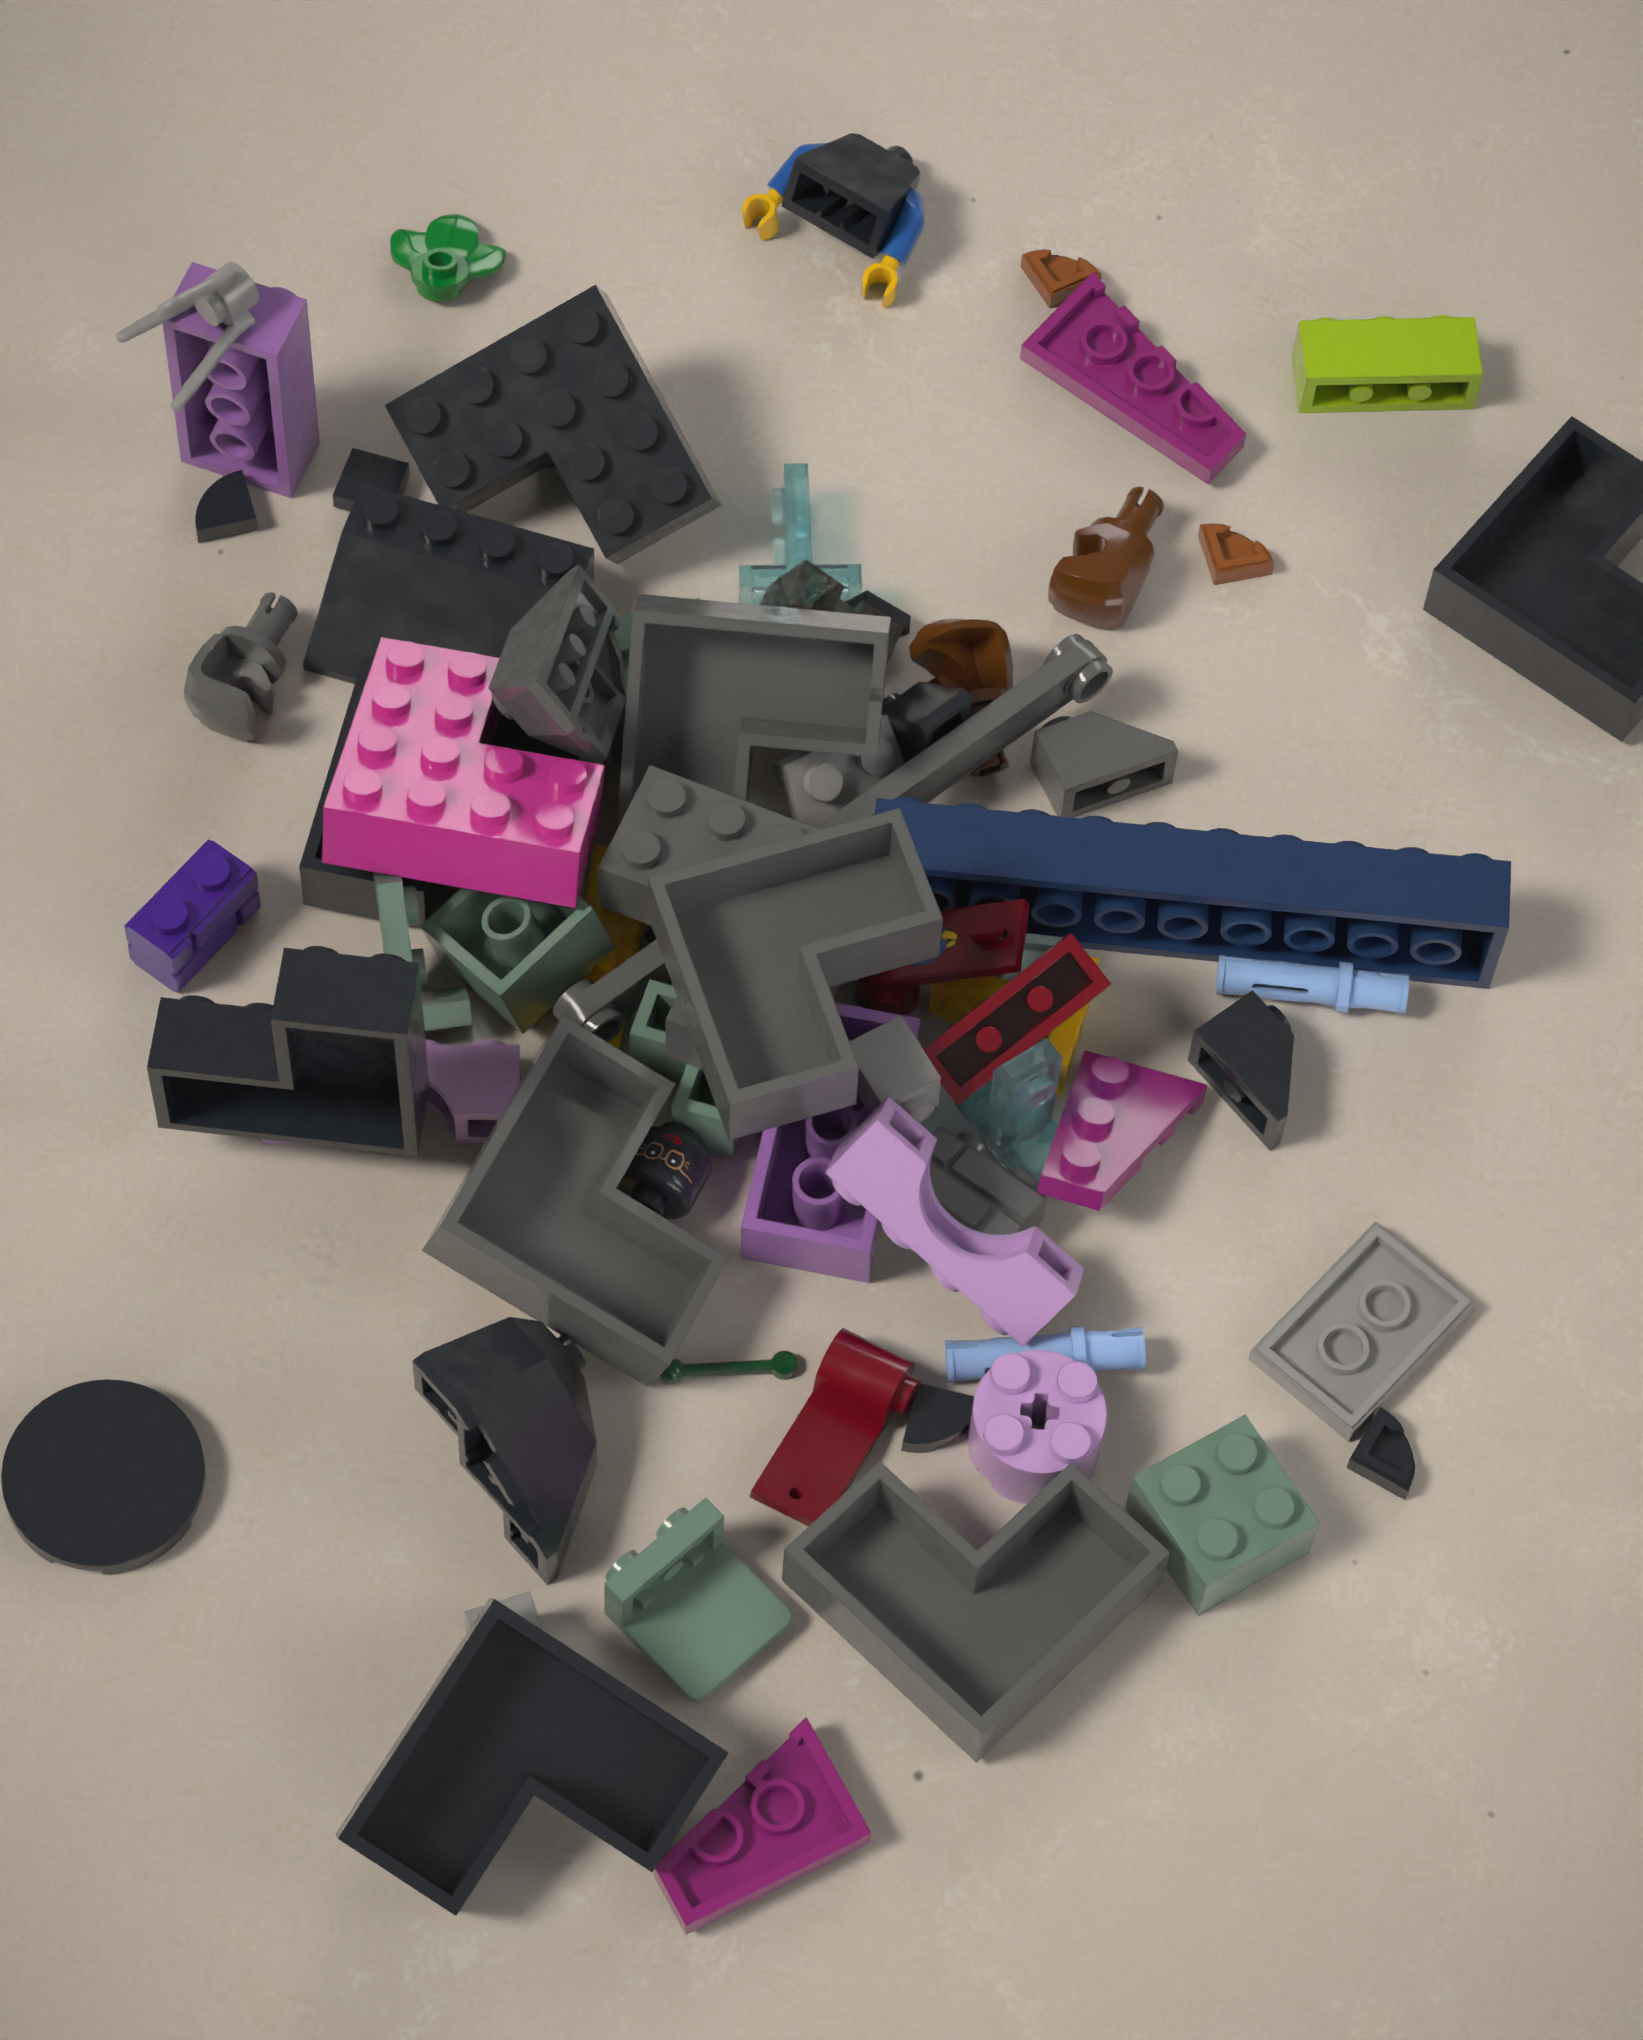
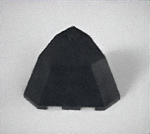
[412,1317,597,1585]

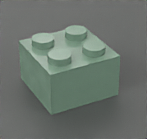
[420,888,615,1034]
[1125,1414,1320,1615]

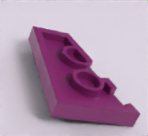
[1037,1050,1207,1211]
[654,1717,872,1935]

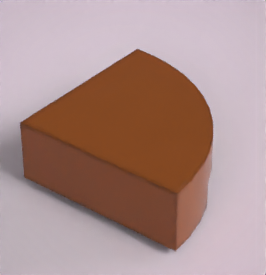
[1021,249,1102,308]
[1198,523,1274,585]

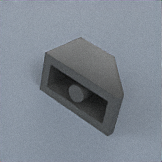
[1030,711,1178,817]

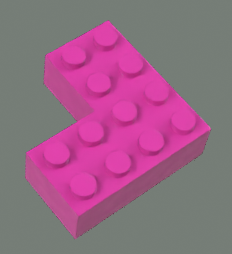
[322,637,604,908]

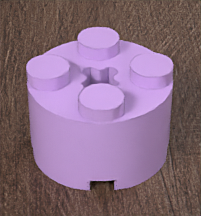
[968,1350,1107,1504]

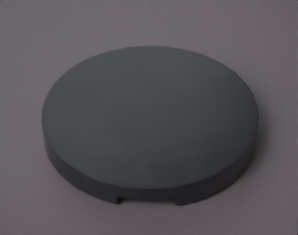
[1,1379,206,1575]

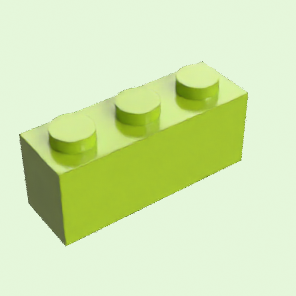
[1292,315,1483,413]

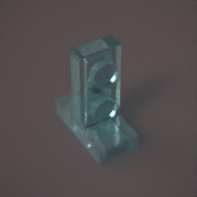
[738,463,862,611]
[954,1038,1062,1183]

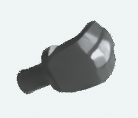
[184,592,298,740]

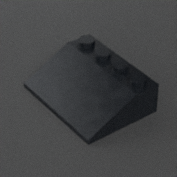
[303,483,594,684]

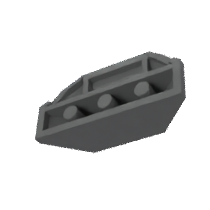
[488,564,626,764]

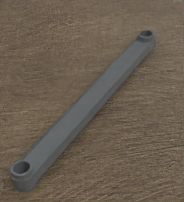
[553,634,1113,1043]

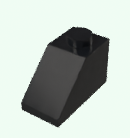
[882,681,972,763]
[1188,990,1294,1151]

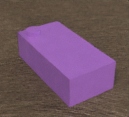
[162,262,320,498]
[741,1002,921,1283]

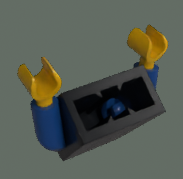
[742,133,925,308]

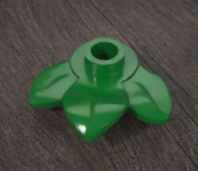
[390,214,506,302]

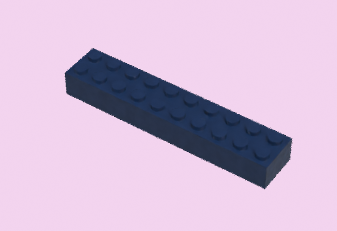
[875,797,1511,989]

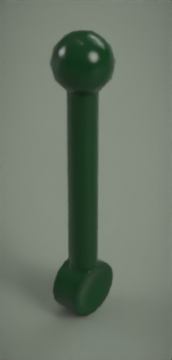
[660,1351,797,1384]

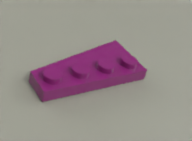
[1020,272,1246,485]

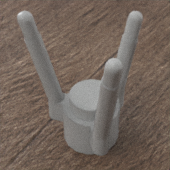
[116,262,260,412]

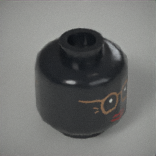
[618,1122,712,1220]

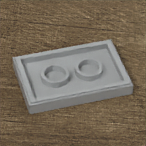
[1248,1221,1476,1442]

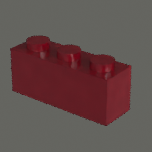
[923,933,1112,1105]

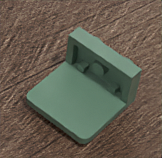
[604,1497,791,1703]

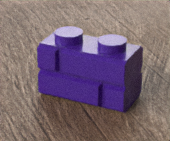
[124,839,261,993]

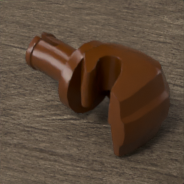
[1048,486,1164,630]
[909,618,1013,777]

